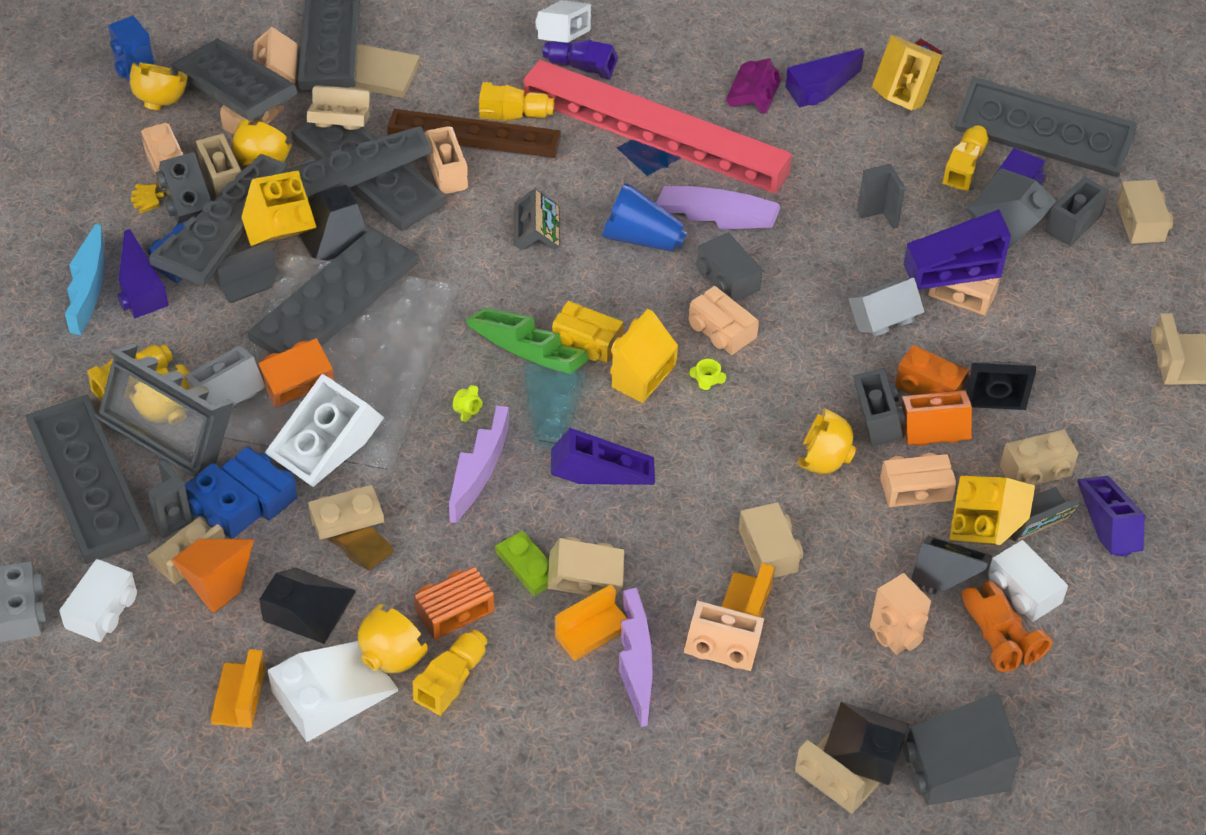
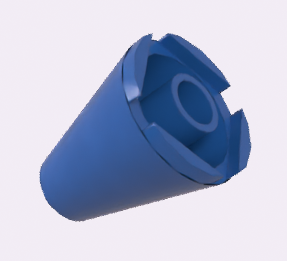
[602,183,688,252]

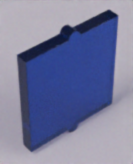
[617,140,681,176]

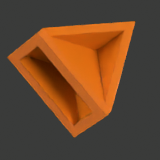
[171,539,254,613]

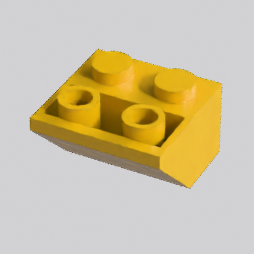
[872,35,942,110]
[241,171,317,246]
[610,309,678,403]
[949,476,1035,545]

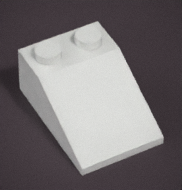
[265,374,384,487]
[268,641,398,742]

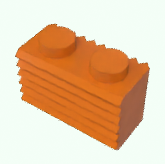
[414,566,494,640]

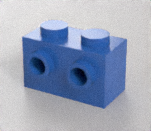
[108,15,154,83]
[185,463,261,539]

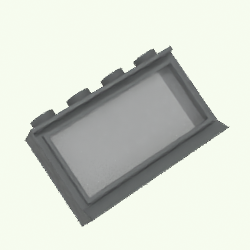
[95,343,234,477]

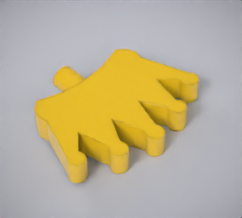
[130,184,165,214]

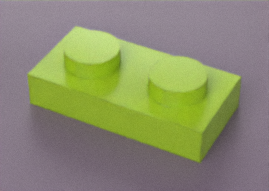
[495,530,549,596]

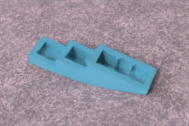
[65,224,105,335]

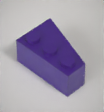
[904,209,1011,290]

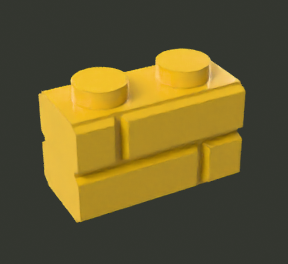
[552,301,624,363]

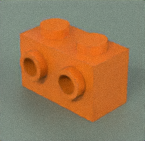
[258,338,334,408]
[895,345,969,395]
[902,390,972,446]

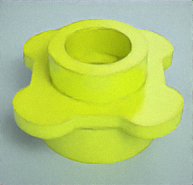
[689,359,726,390]
[453,385,483,422]

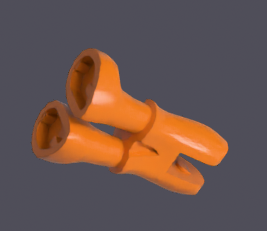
[961,580,1053,672]

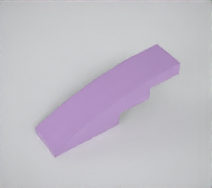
[656,186,780,229]
[449,406,509,523]
[619,587,653,727]

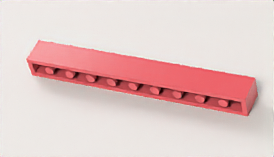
[524,60,792,194]

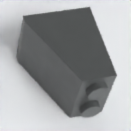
[903,694,1021,806]

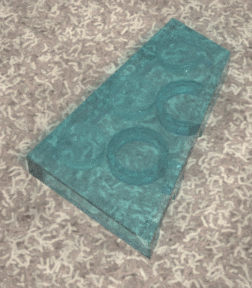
[524,363,585,448]

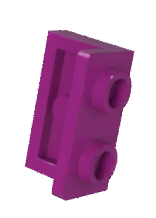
[726,58,781,114]

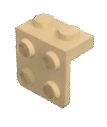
[1151,313,1206,385]
[795,732,880,814]

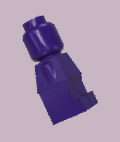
[543,40,618,80]

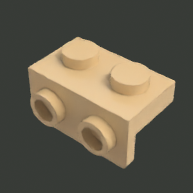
[307,85,370,130]
[308,485,384,540]

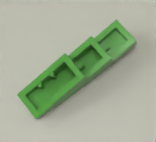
[466,307,588,374]

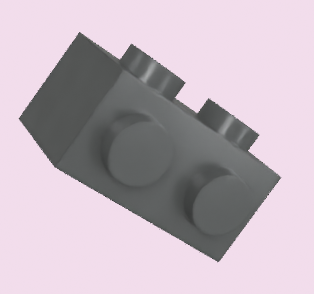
[155,152,211,223]
[1046,176,1109,246]
[696,232,763,302]
[853,368,906,446]

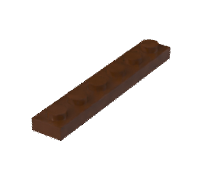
[387,109,561,158]

